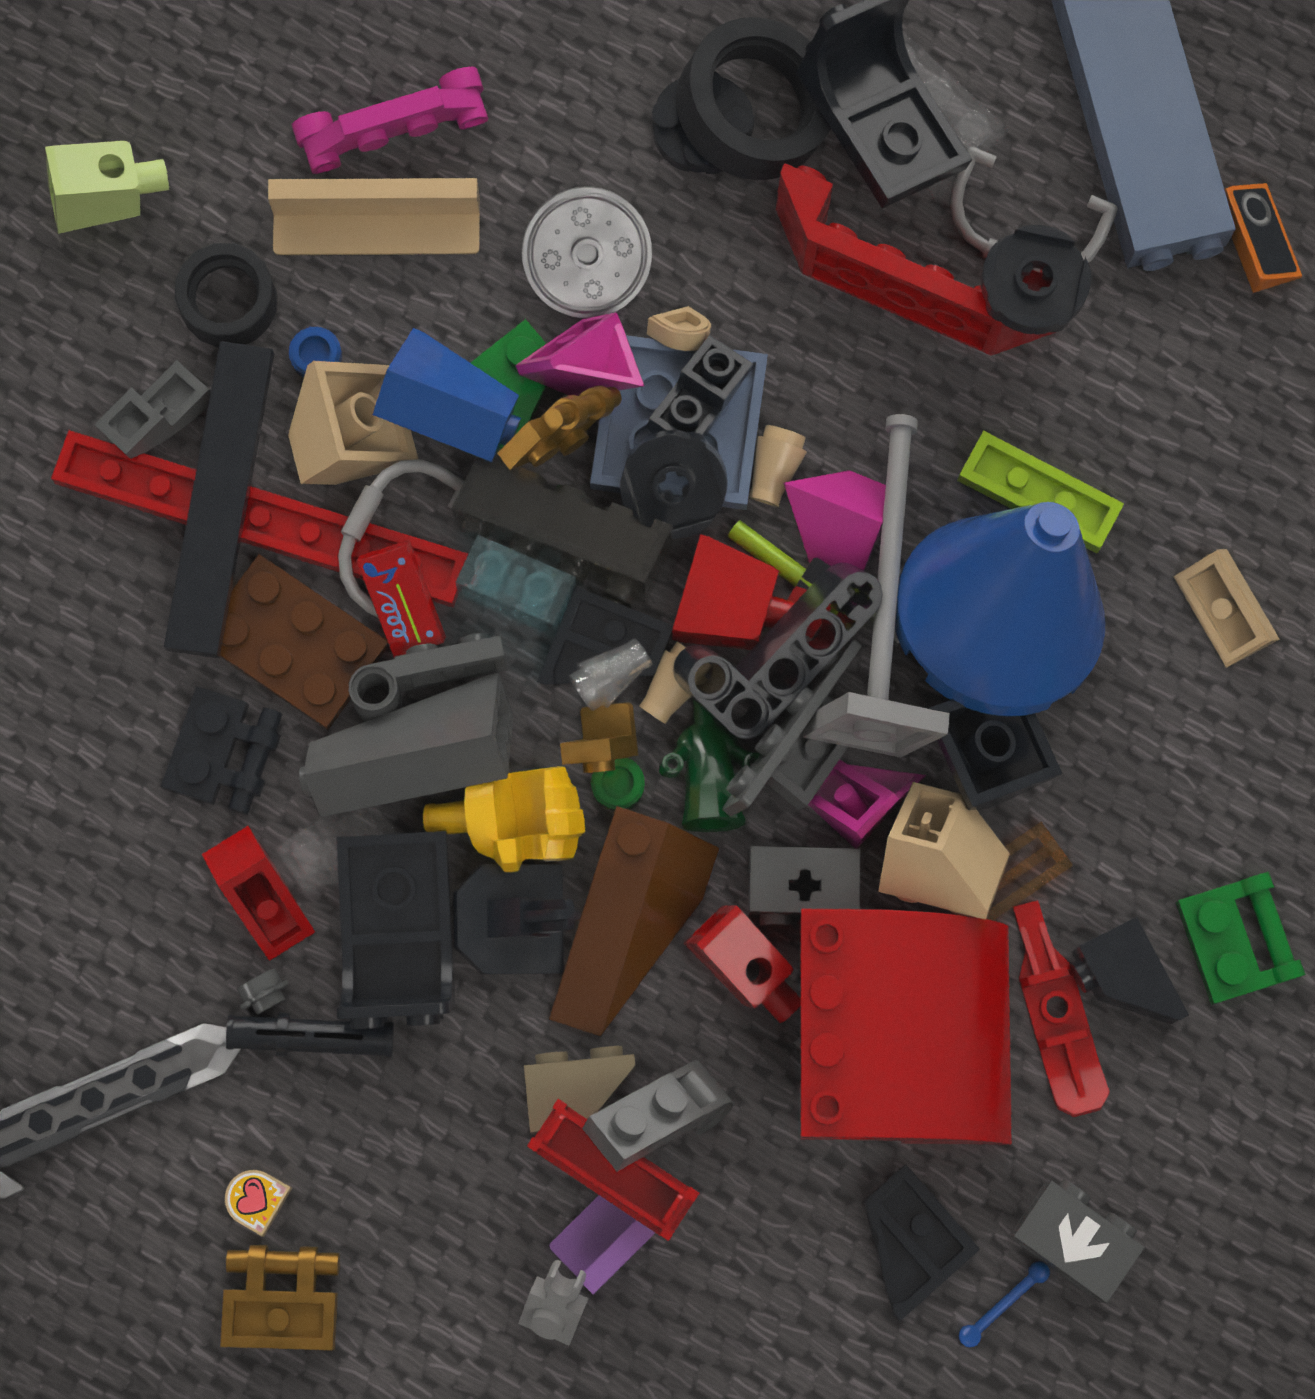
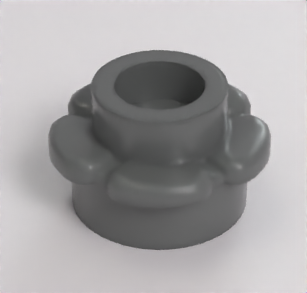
[237,968,289,1015]

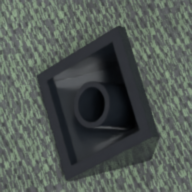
[928,699,1062,810]

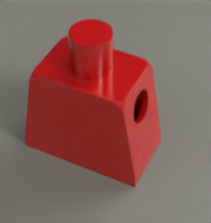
[672,534,796,650]
[684,905,801,1023]

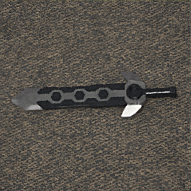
[0,1023,241,1199]

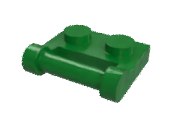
[1175,872,1306,1005]

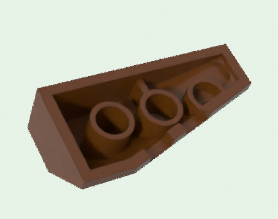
[549,806,719,1037]

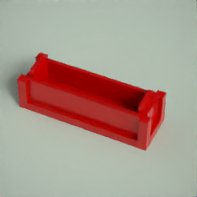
[527,1099,700,1241]

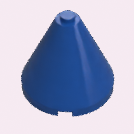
[895,502,1105,716]

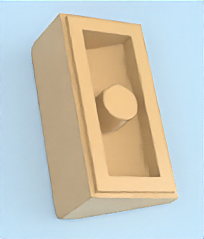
[1173,549,1280,668]

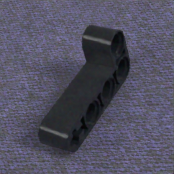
[673,563,883,739]

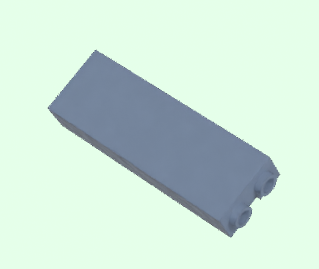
[1051,0,1236,271]

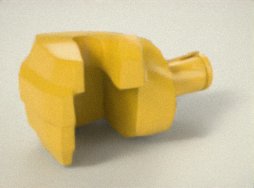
[423,766,585,873]

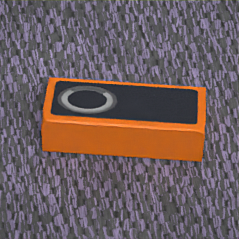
[1224,183,1302,293]

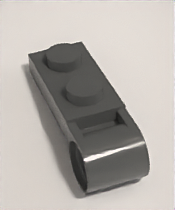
[349,633,508,722]
[582,1060,735,1171]

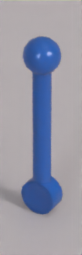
[958,1261,1050,1347]

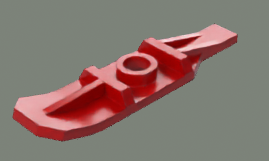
[1012,900,1110,1117]

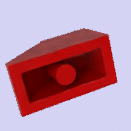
[202,826,315,961]

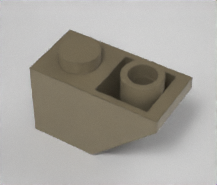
[524,1046,636,1135]

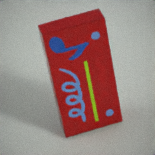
[356,540,446,658]

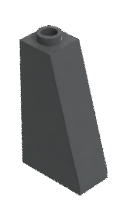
[299,673,514,817]

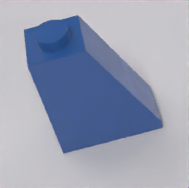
[372,328,521,462]

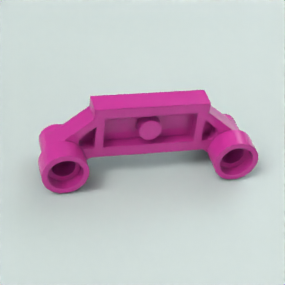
[291,67,488,174]

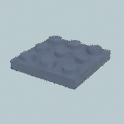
[590,335,768,510]

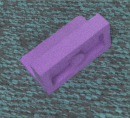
[550,1195,655,1295]

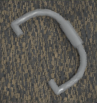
[950,147,1118,272]
[338,459,471,619]

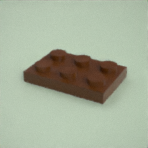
[220,554,389,730]

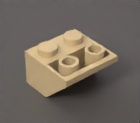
[878,782,1010,920]

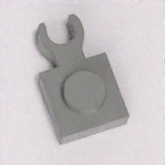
[518,1260,589,1346]

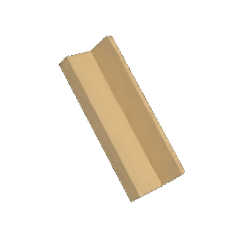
[268,178,480,255]

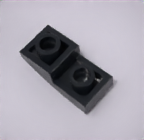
[646,335,753,437]

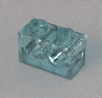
[455,535,577,638]

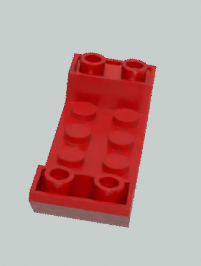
[776,163,1056,356]

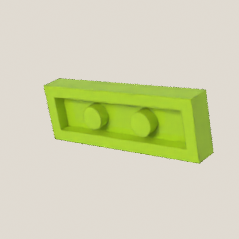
[957,430,1124,553]

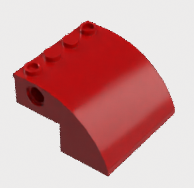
[800,909,1012,1145]

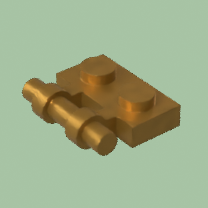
[497,386,622,470]
[220,1245,340,1350]

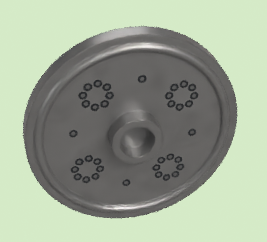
[522,186,652,318]

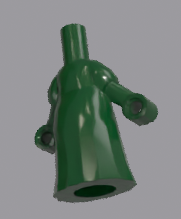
[659,698,760,832]

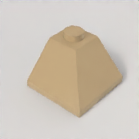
[288,361,418,485]

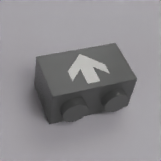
[1008,1179,1145,1303]

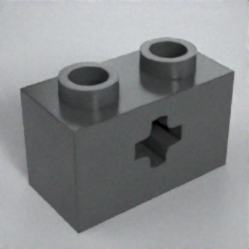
[748,846,860,928]

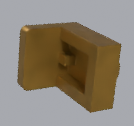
[560,702,638,773]

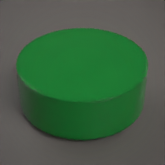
[591,758,645,811]

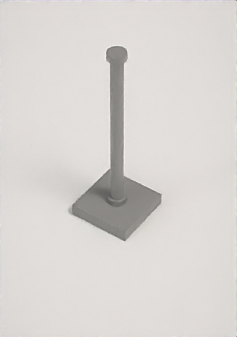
[803,414,949,758]

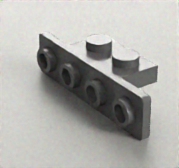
[722,638,862,817]

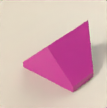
[515,312,644,396]
[784,470,886,570]
[808,759,926,849]

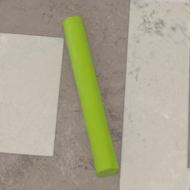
[727,520,838,615]

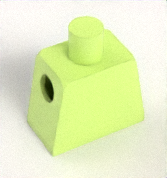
[45,141,169,234]

